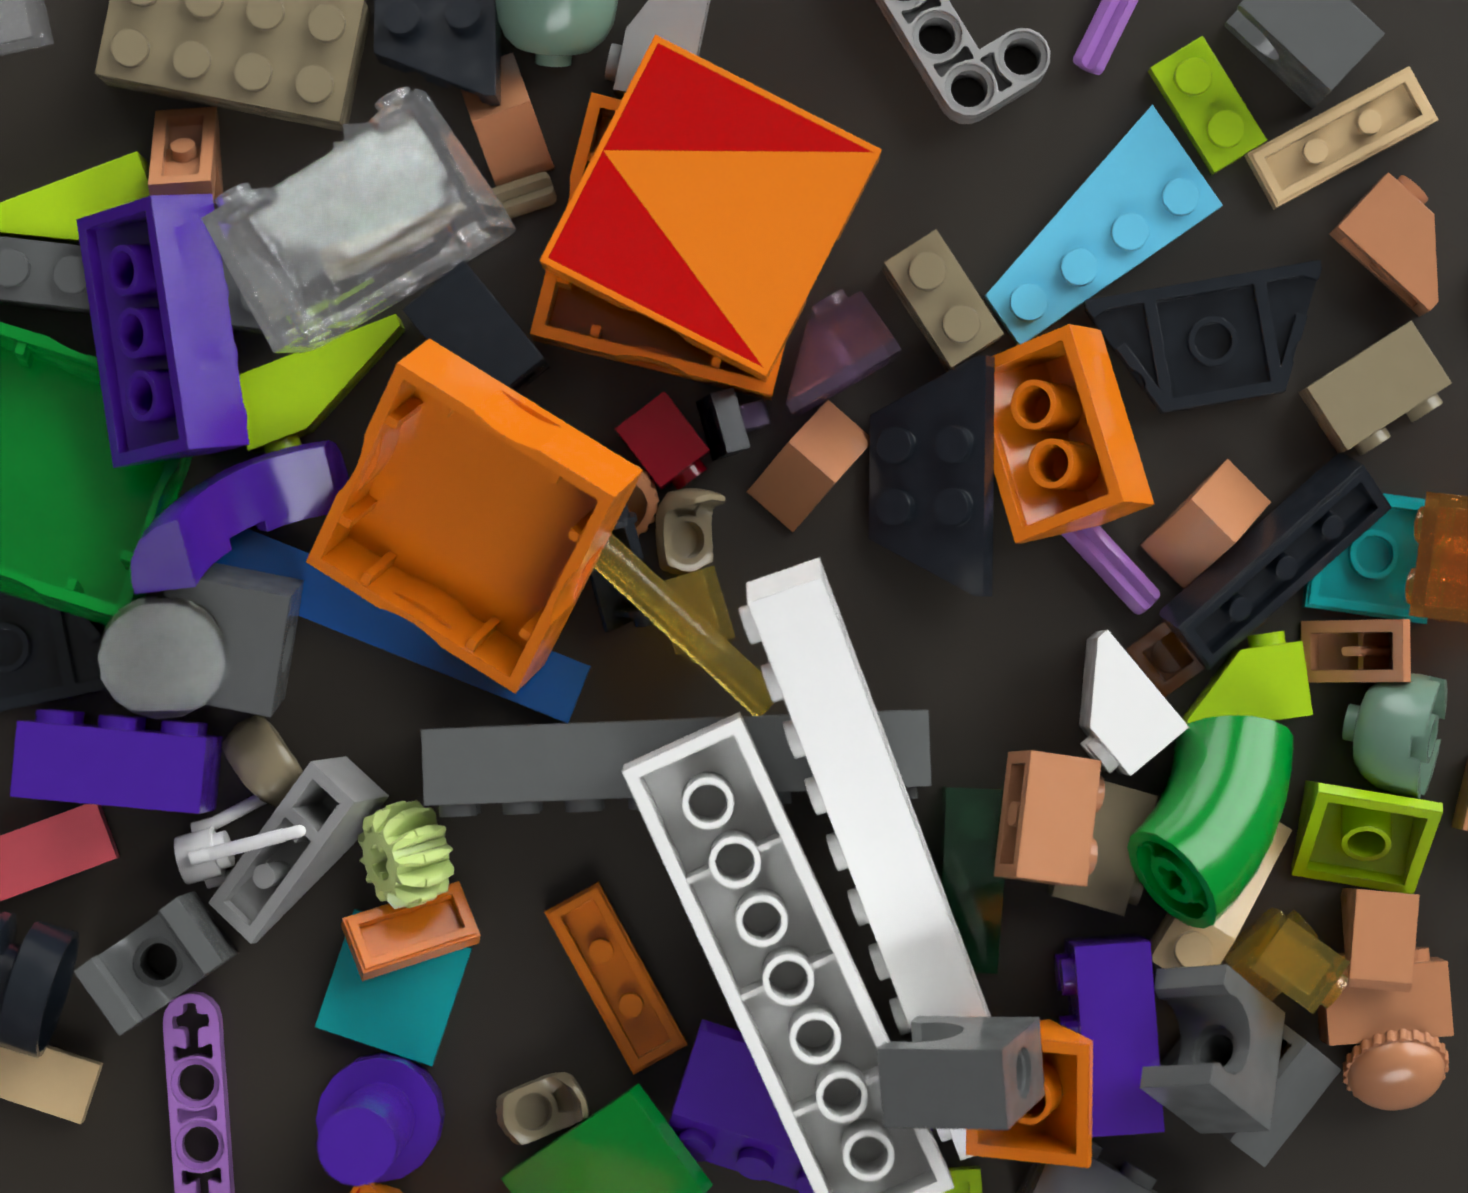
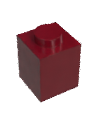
[615,391,710,491]

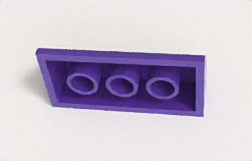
[76,194,249,468]
[668,1019,933,1193]

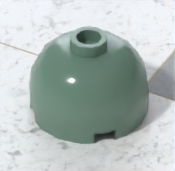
[495,0,618,67]
[1342,673,1448,799]

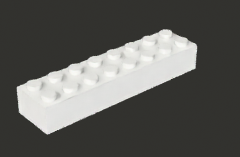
[622,712,954,1193]

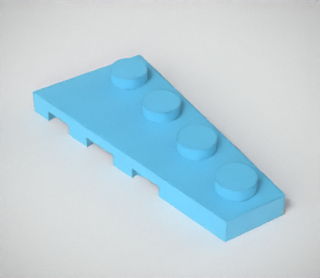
[984,104,1223,345]

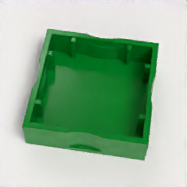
[0,322,193,633]

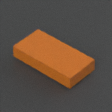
[341,881,481,981]

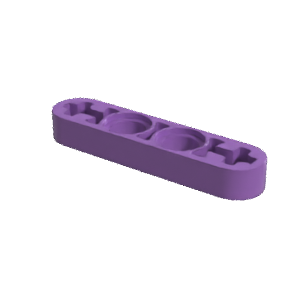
[163,991,235,1193]

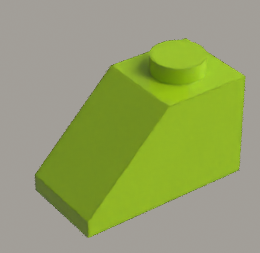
[1182,631,1313,724]

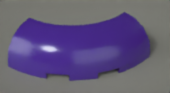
[130,440,349,594]

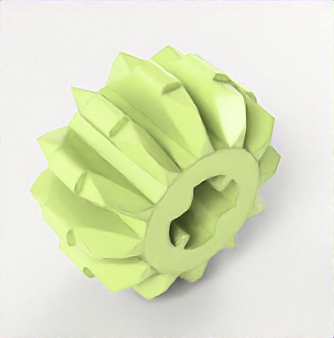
[358,800,454,909]

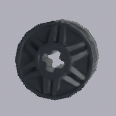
[0,911,80,1058]

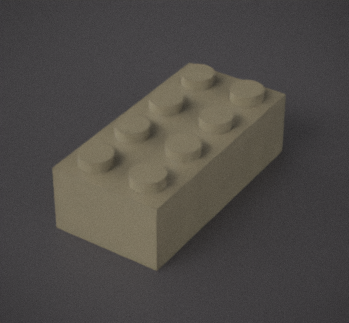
[95,0,371,132]

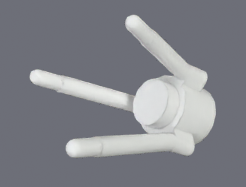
[174,794,306,889]

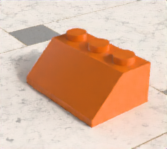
[992,324,1155,544]

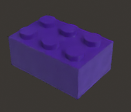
[10,709,223,814]
[1054,933,1165,1137]

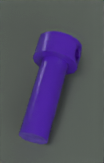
[316,1052,445,1186]

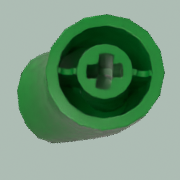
[1127,715,1293,929]

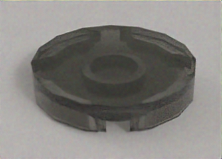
[98,595,226,719]

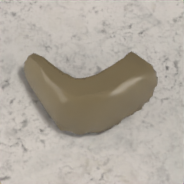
[655,488,726,576]
[222,715,303,808]
[496,1072,589,1145]

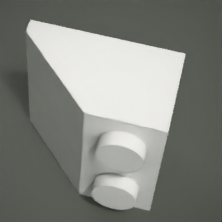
[1079,630,1189,776]

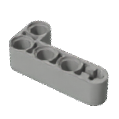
[875,0,1051,124]

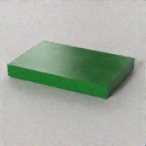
[501,1083,713,1193]

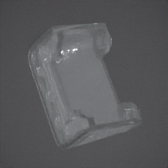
[201,86,516,353]

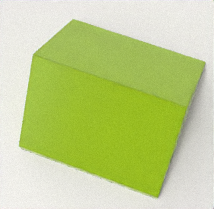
[1292,780,1443,894]

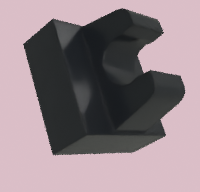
[696,387,771,461]

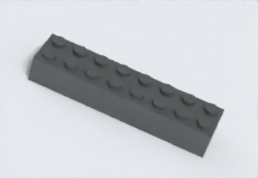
[421,709,932,817]

